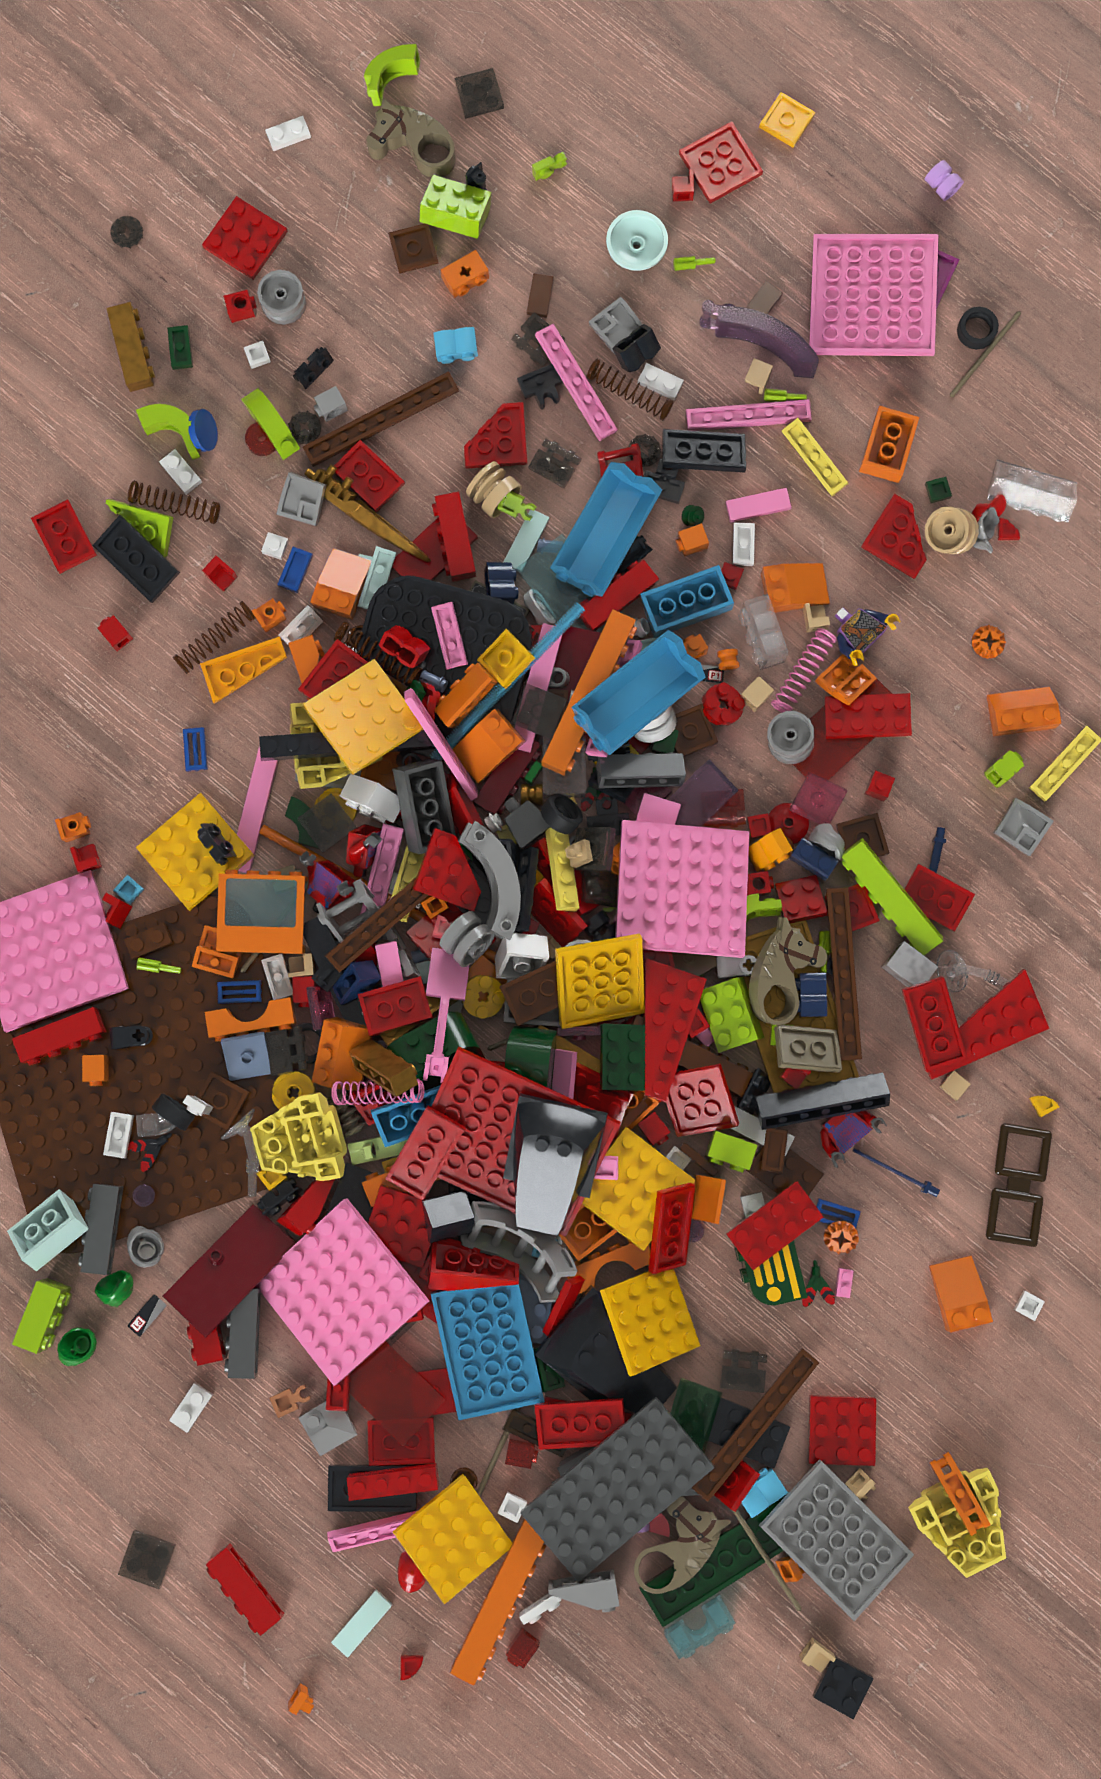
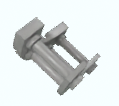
[458,821,521,940]
[316,879,423,990]
[458,1201,577,1303]

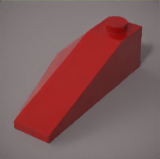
[276,1156,345,1236]
[427,1239,519,1291]

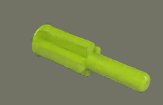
[673,256,716,271]
[764,388,807,402]
[819,931,831,973]
[136,957,182,974]

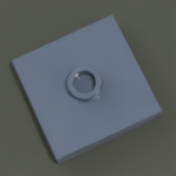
[221,1032,273,1081]

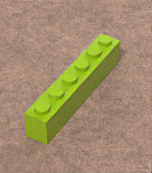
[841,838,943,955]

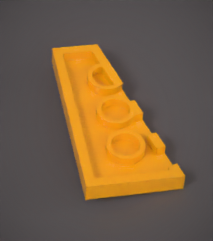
[200,637,287,704]

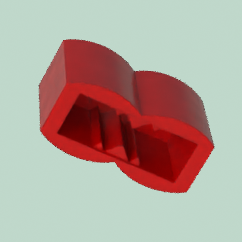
[378,625,430,668]

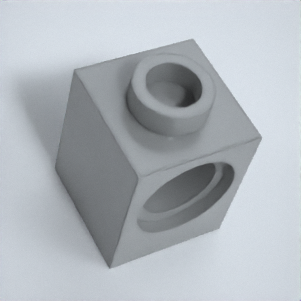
[313,386,348,422]

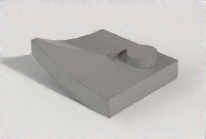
[589,297,643,354]
[277,472,326,526]
[993,798,1054,856]
[299,1401,358,1456]

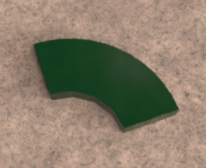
[285,796,321,849]

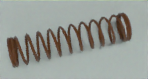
[586,358,673,421]
[127,480,220,524]
[173,601,256,674]
[334,621,422,687]

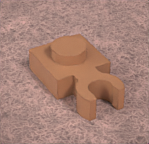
[269,1384,311,1418]

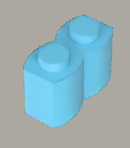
[433,327,478,364]
[742,1467,788,1518]

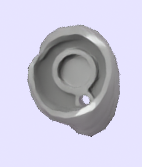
[808,823,845,861]
[127,1226,164,1268]

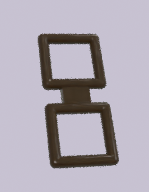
[986,1123,1052,1247]

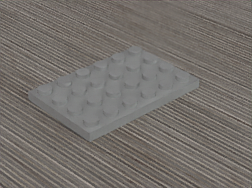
[759,1459,914,1621]

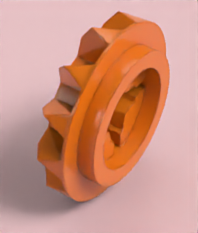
[972,625,1006,659]
[824,1221,859,1255]

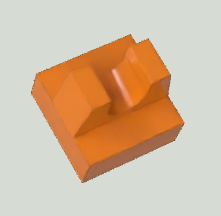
[775,1556,805,1582]
[288,1683,314,1715]

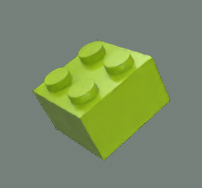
[705,1131,758,1173]

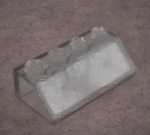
[987,460,1077,522]

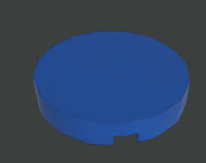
[188,409,218,452]

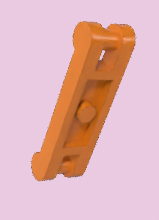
[929,1452,990,1536]

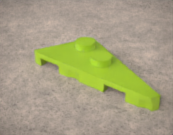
[105,499,173,557]

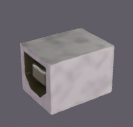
[881,941,938,987]

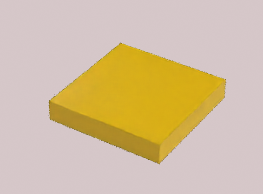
[759,92,815,148]
[477,629,535,689]

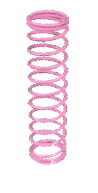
[771,628,837,713]
[331,1079,424,1105]

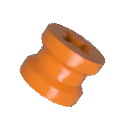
[717,649,740,670]

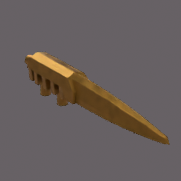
[304,464,431,562]

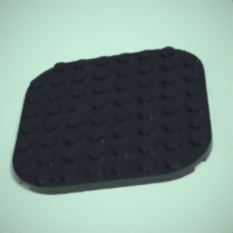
[356,576,532,761]

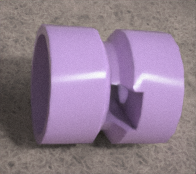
[924,160,964,201]

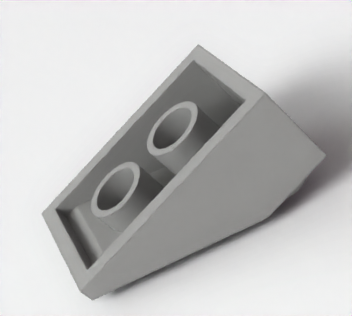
[548,1569,619,1612]

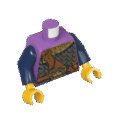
[835,607,901,666]

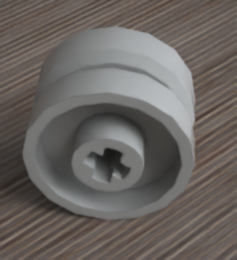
[257,270,306,325]
[767,711,814,764]
[440,911,495,967]

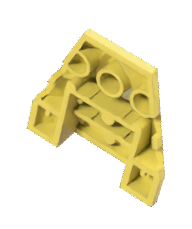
[290,702,383,789]
[250,1092,347,1181]
[908,1468,1006,1578]

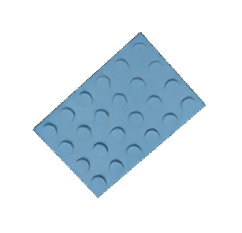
[431,1284,544,1420]

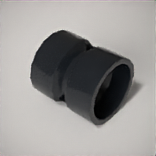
[584,910,616,942]

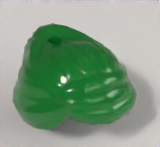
[95,1270,134,1307]
[57,1327,97,1366]

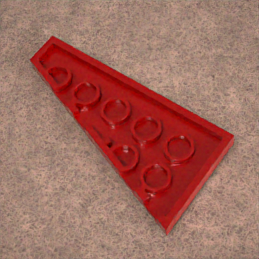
[645,958,707,1103]
[928,969,1050,1079]

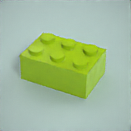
[420,175,492,239]
[700,977,765,1053]
[12,1278,72,1354]

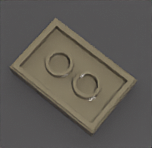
[774,1025,842,1073]

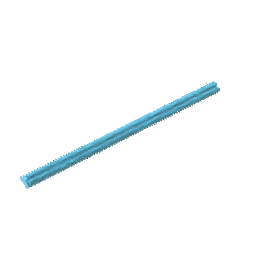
[430,602,585,760]

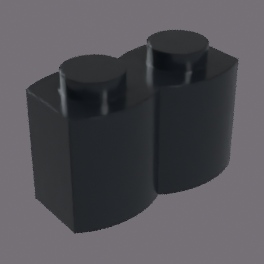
[613,324,661,373]

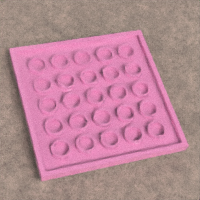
[809,234,938,356]
[615,820,749,958]
[0,870,129,1033]
[256,1198,429,1386]

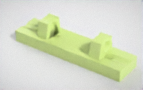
[347,1136,407,1165]

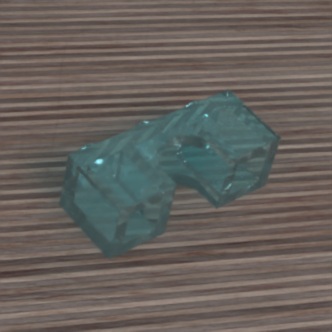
[664,1595,736,1659]

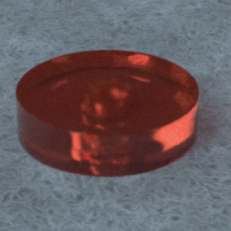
[245,422,276,456]

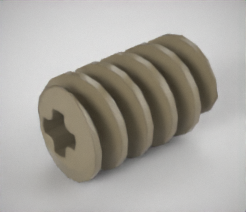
[327,1091,366,1139]

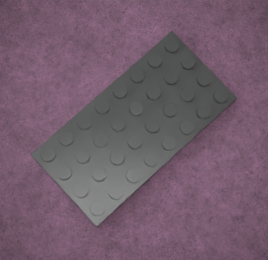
[520,1397,714,1582]

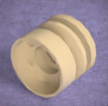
[466,461,521,518]

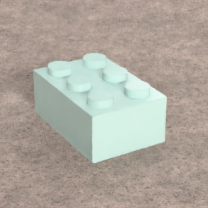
[7,1189,89,1271]

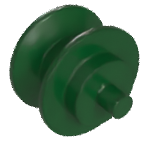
[682,505,704,526]

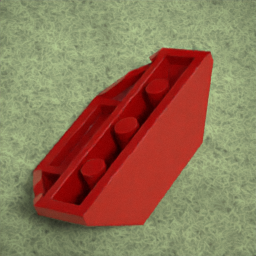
[446,771,485,836]

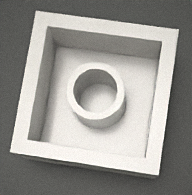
[340,774,400,823]
[495,932,549,979]

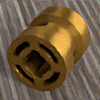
[521,784,543,805]

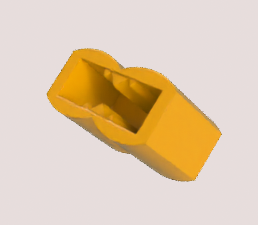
[748,828,793,872]

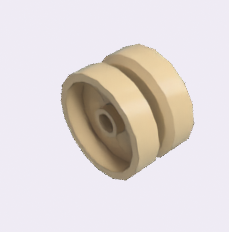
[925,506,979,554]

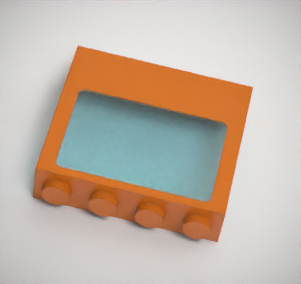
[216,870,308,954]

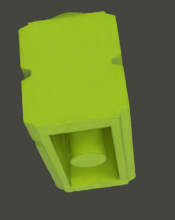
[984,750,1024,788]

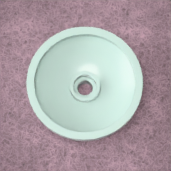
[606,210,668,271]

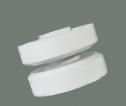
[634,706,677,743]

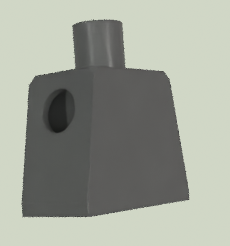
[503,797,551,850]

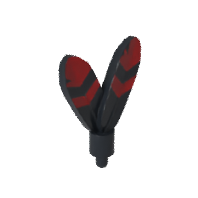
[128,1133,172,1172]

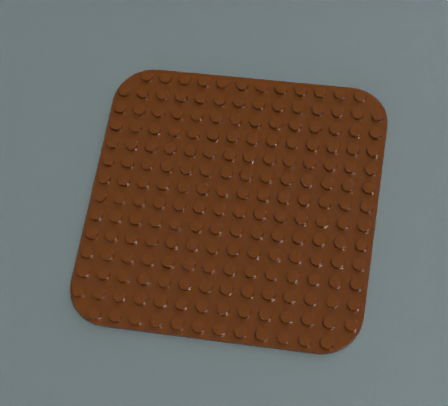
[0,895,301,1254]

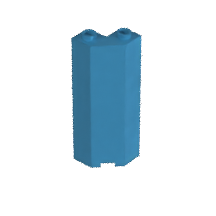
[550,462,662,597]
[572,630,706,755]

